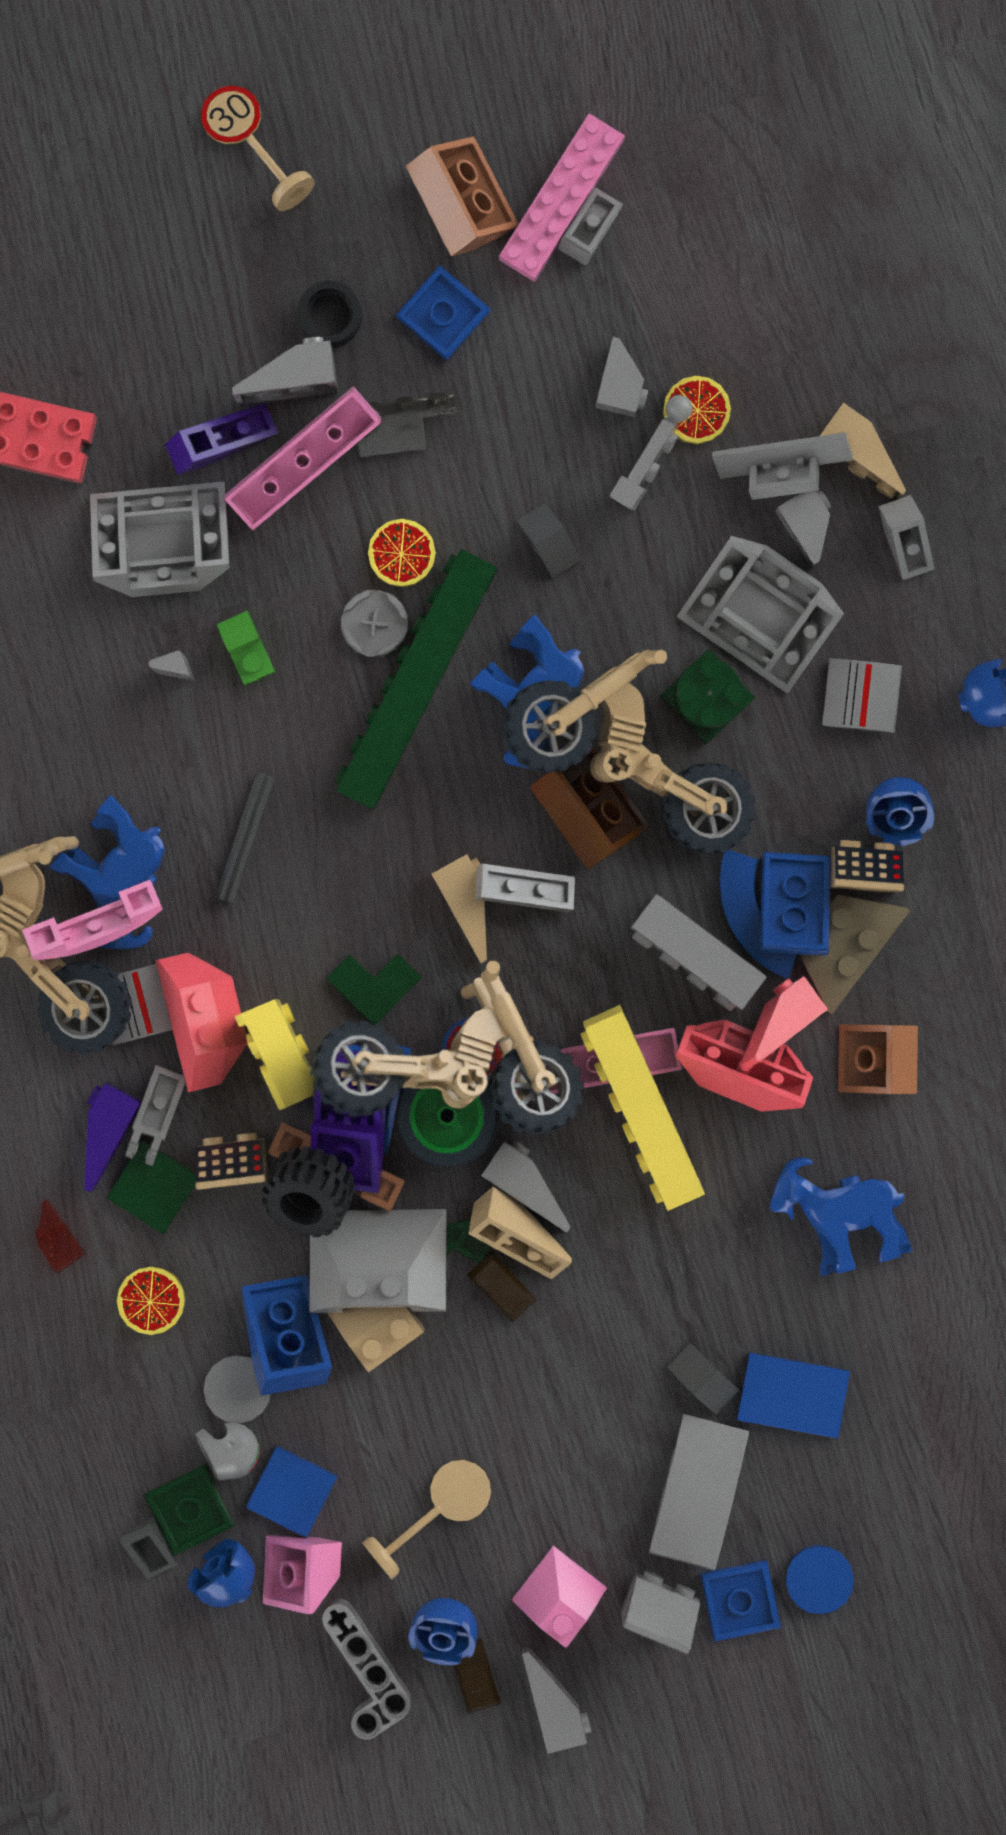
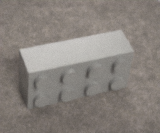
[630,894,767,1011]

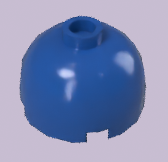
[958,658,1006,728]
[866,777,935,846]
[187,1538,255,1608]
[408,1598,478,1665]

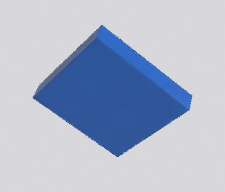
[396,265,491,362]
[246,1445,338,1538]
[700,1559,781,1642]

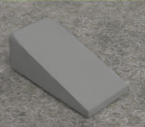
[558,187,623,265]

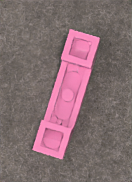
[22,880,162,960]

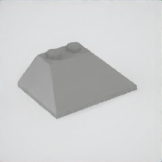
[90,481,230,597]
[677,536,844,694]
[309,1209,447,1313]

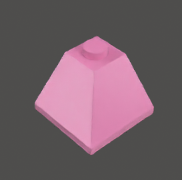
[263,1535,342,1614]
[512,1545,607,1648]

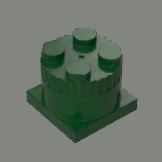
[659,649,756,745]

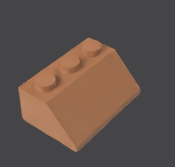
[406,136,519,256]

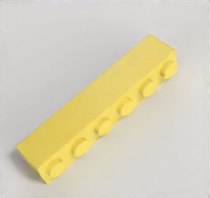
[580,1005,705,1211]

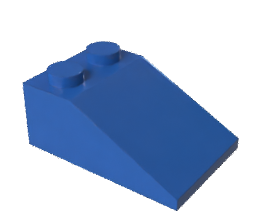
[241,1275,332,1396]

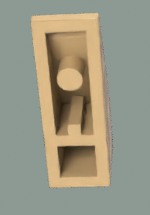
[432,854,487,964]
[469,1187,572,1280]

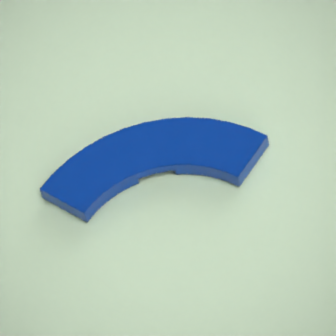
[720,849,798,979]

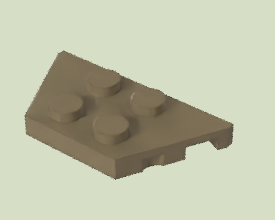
[798,895,910,1015]

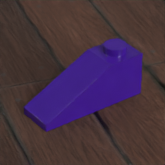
[165,403,279,475]
[84,1082,142,1192]

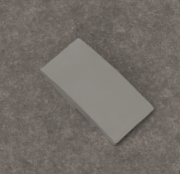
[649,1414,749,1571]

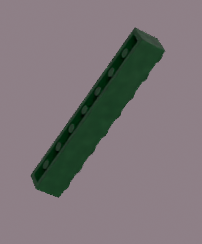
[334,549,497,811]

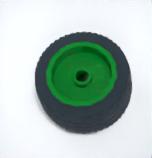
[396,1082,500,1167]

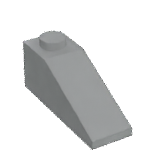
[481,1139,571,1232]
[522,1646,592,1754]

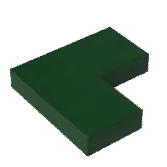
[326,954,422,1025]

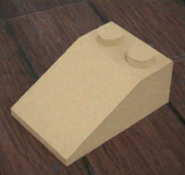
[327,1307,425,1373]

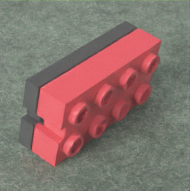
[0,392,99,486]

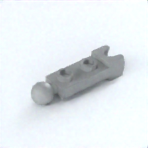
[609,395,693,511]

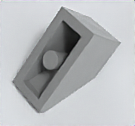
[596,337,648,418]
[775,490,831,569]
[879,495,935,580]

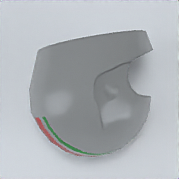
[195,1422,260,1481]

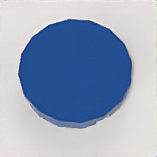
[785,1544,854,1614]

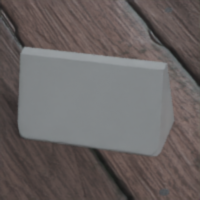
[148,650,195,681]

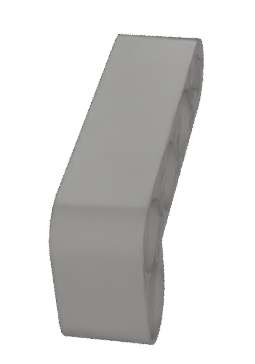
[322,1598,411,1740]

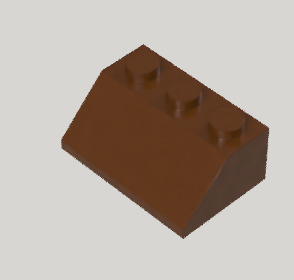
[530,744,650,870]

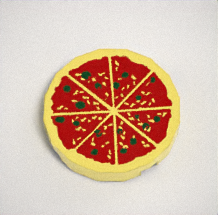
[663,376,731,445]
[368,519,436,588]
[117,1266,186,1335]

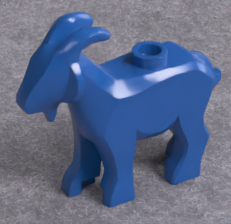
[469,614,584,769]
[49,795,165,950]
[769,1157,913,1276]

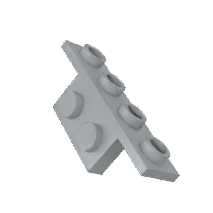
[712,433,853,500]

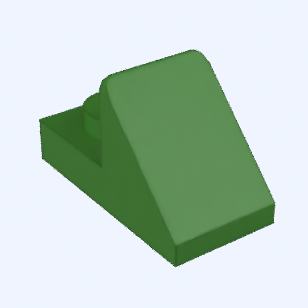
[217,611,276,686]

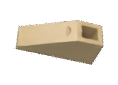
[820,402,906,499]

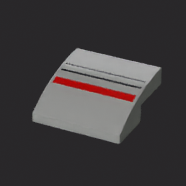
[822,658,902,733]
[99,964,172,1046]

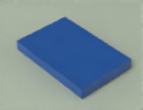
[759,852,831,956]
[737,1352,850,1438]

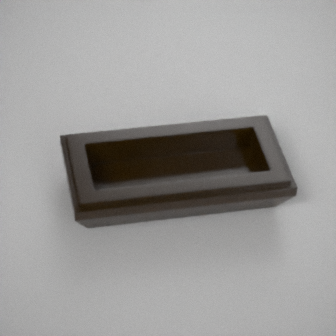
[467,1252,537,1323]
[454,1638,501,1714]

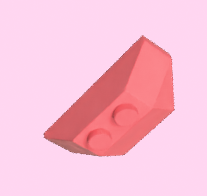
[155,953,247,1093]
[676,1019,813,1112]

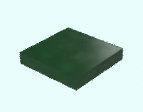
[106,1140,196,1235]
[144,1463,235,1556]

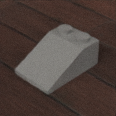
[232,337,338,406]
[620,1571,700,1654]

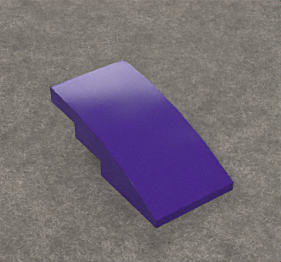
[311,1050,386,1193]

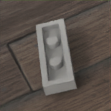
[476,863,575,912]

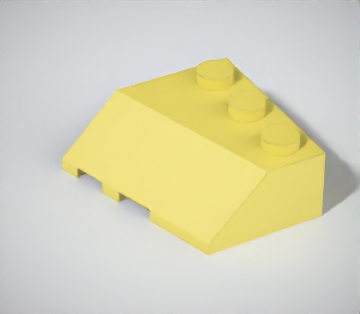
[235,999,315,1111]

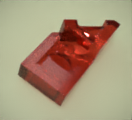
[35,1199,86,1273]

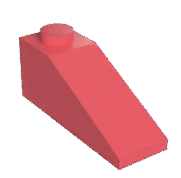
[740,976,828,1072]

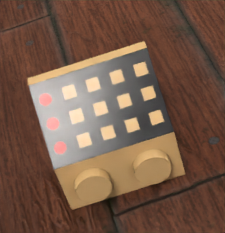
[830,840,904,893]
[195,1132,269,1190]

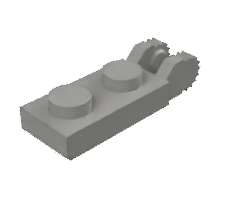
[125,1065,186,1166]

